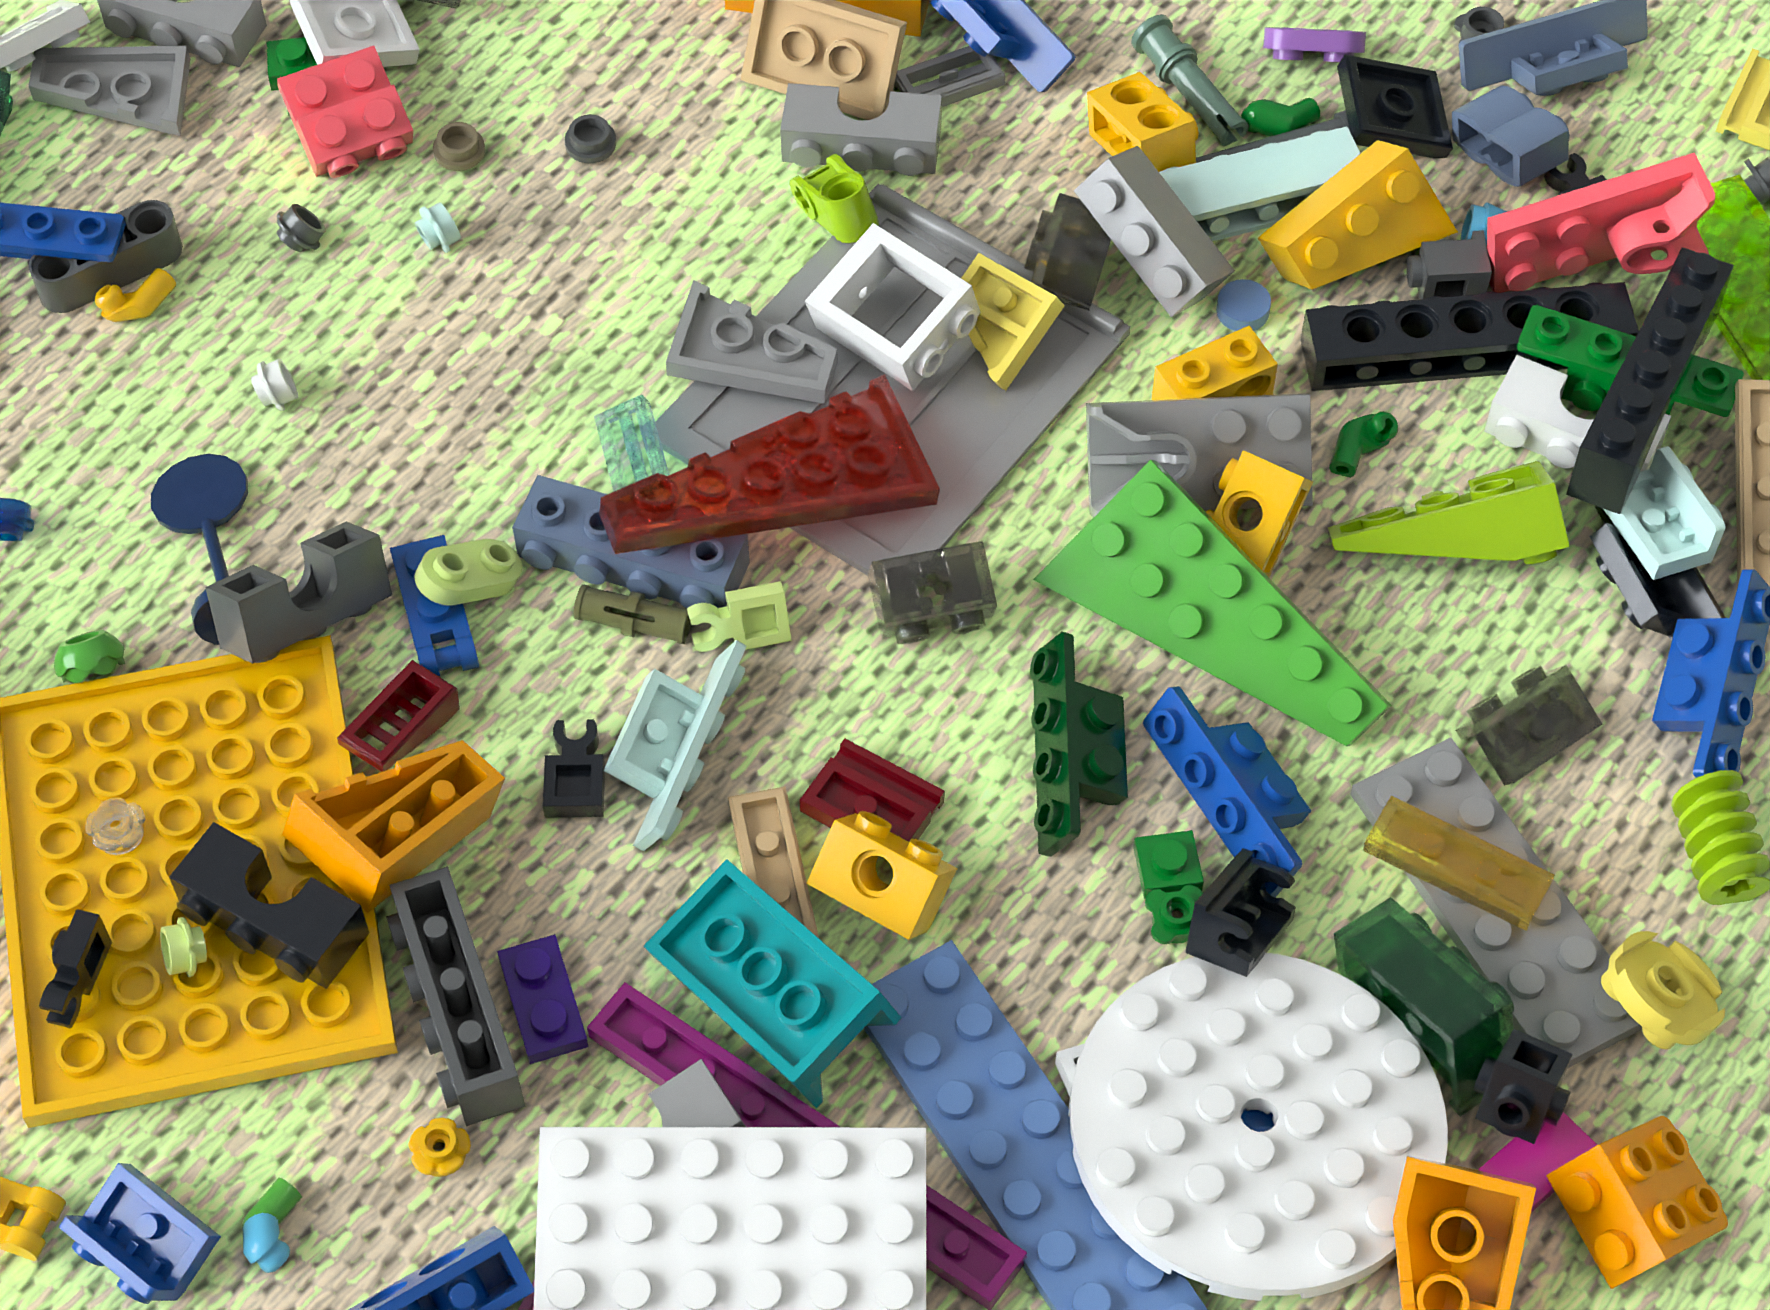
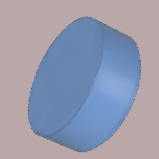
[1216,279,1271,331]

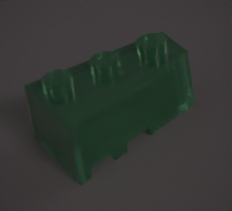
[1334,897,1514,1117]

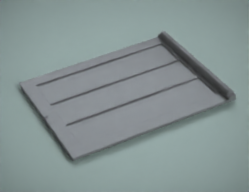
[645,184,1130,595]

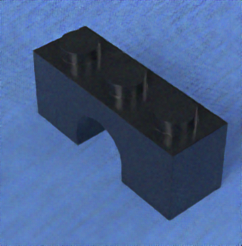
[169,822,369,989]

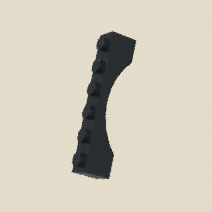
[1566,247,1734,514]

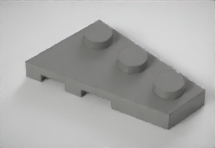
[29,46,191,137]
[666,280,838,404]

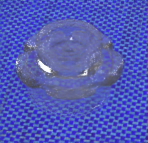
[85,798,145,855]

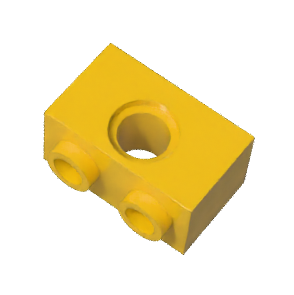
[1206,450,1313,577]
[806,811,958,940]

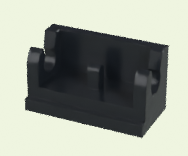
[1185,848,1296,977]

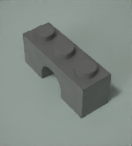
[205,521,392,664]

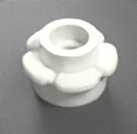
[251,359,298,411]

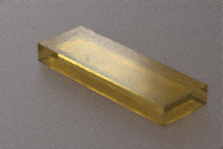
[1363,796,1555,931]

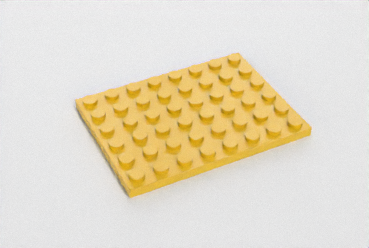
[0,635,398,1128]

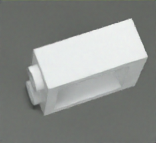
[805,223,981,391]

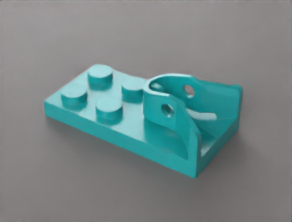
[643,859,902,1109]

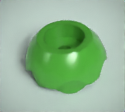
[54,630,125,683]

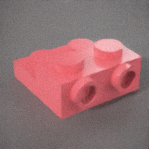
[277,45,413,178]

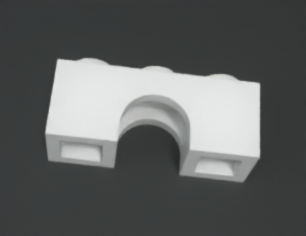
[1484,355,1672,471]

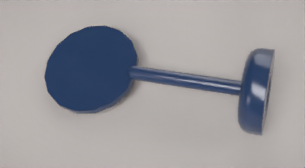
[151,454,248,645]

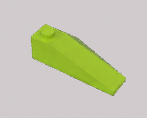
[1328,461,1570,564]

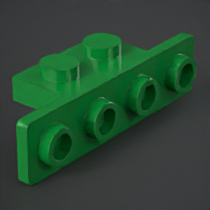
[1517,305,1744,417]

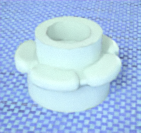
[415,202,461,253]

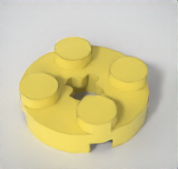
[1601,931,1725,1050]

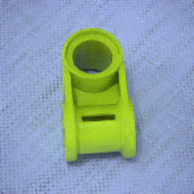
[789,154,879,243]

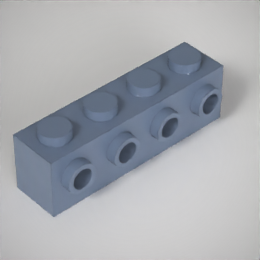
[512,475,750,608]

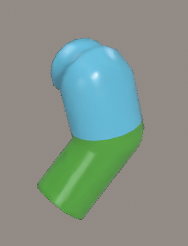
[242,1177,302,1273]

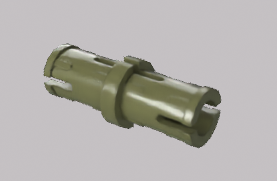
[574,584,691,644]

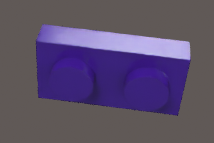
[497,934,589,1064]

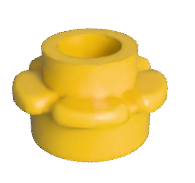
[409,1117,471,1177]

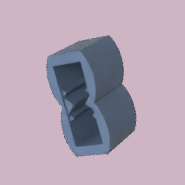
[1452,86,1570,187]

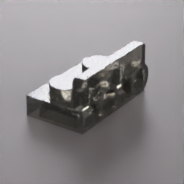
[1455,665,1602,786]

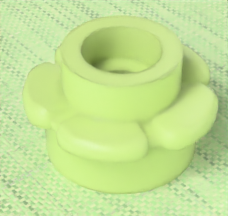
[160,917,207,977]

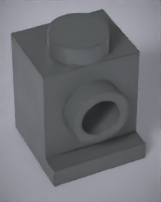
[1407,230,1492,299]

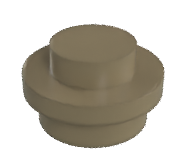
[433,122,485,171]

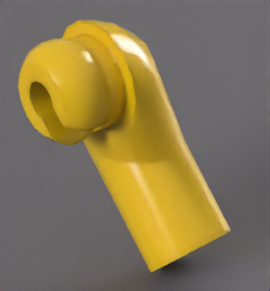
[95,268,176,322]

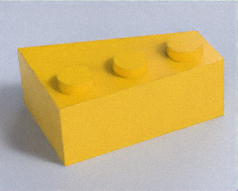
[1258,140,1458,290]

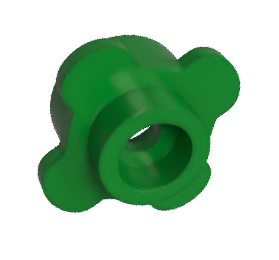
[1145,885,1203,944]

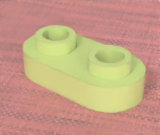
[414,539,523,605]

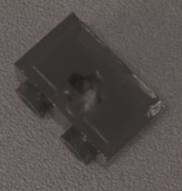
[1024,193,1111,311]
[868,541,997,644]

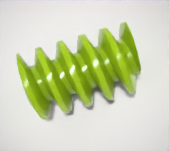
[1671,770,1770,905]

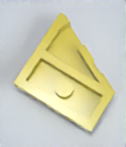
[961,253,1065,391]

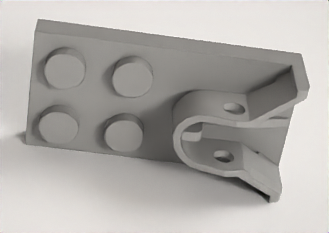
[1086,393,1313,518]

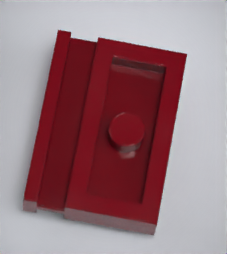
[800,738,945,842]

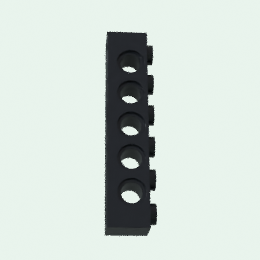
[1301,282,1639,391]

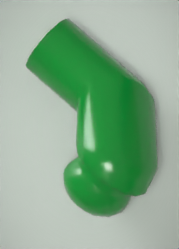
[1241,98,1320,137]

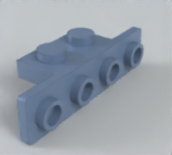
[1459,0,1648,96]

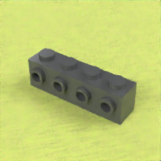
[386,866,526,1126]

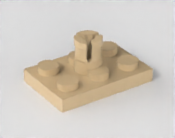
[740,0,907,120]

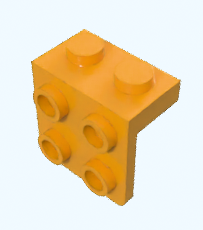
[1546,1116,1728,1289]

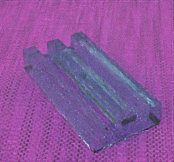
[594,394,674,503]

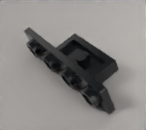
[1589,506,1726,641]

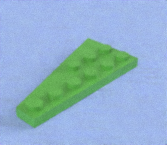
[1033,460,1392,746]

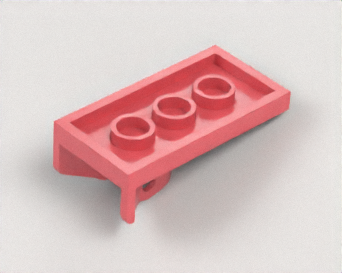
[1487,152,1715,293]

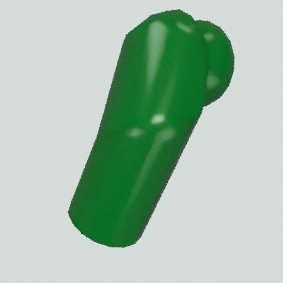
[1329,411,1398,478]

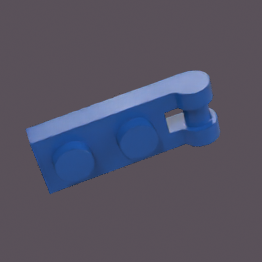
[390,535,480,677]

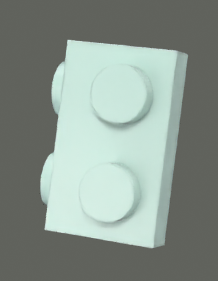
[1604,446,1726,580]

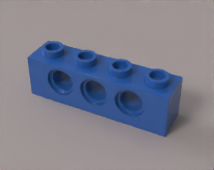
[348,1226,534,1310]

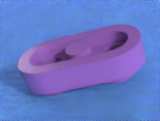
[1263,27,1366,62]

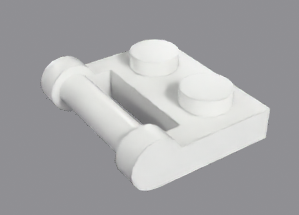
[0,0,90,72]

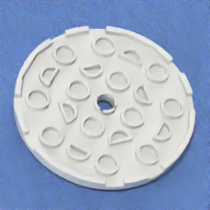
[1068,953,1448,1301]

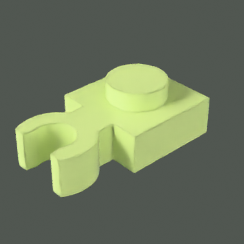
[687,581,792,652]

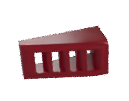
[337,660,460,772]

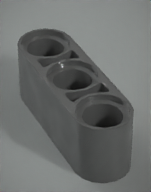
[29,200,183,313]

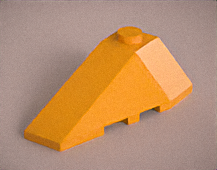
[1393,1156,1536,1310]

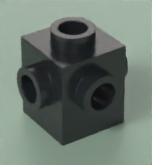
[1473,1029,1573,1144]

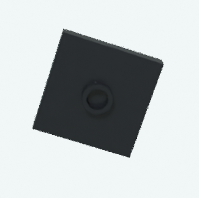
[1337,55,1453,158]

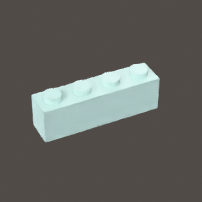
[1159,126,1361,241]

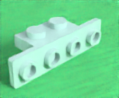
[603,640,746,851]

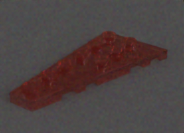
[599,374,940,554]

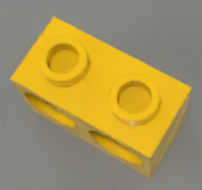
[1087,72,1199,172]
[1152,325,1278,400]

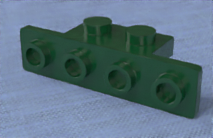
[1030,631,1128,857]

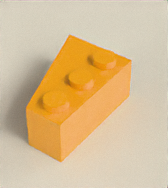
[282,740,505,913]

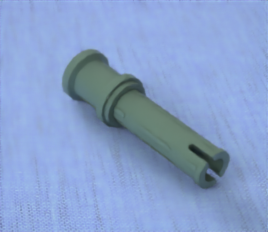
[1131,14,1249,146]

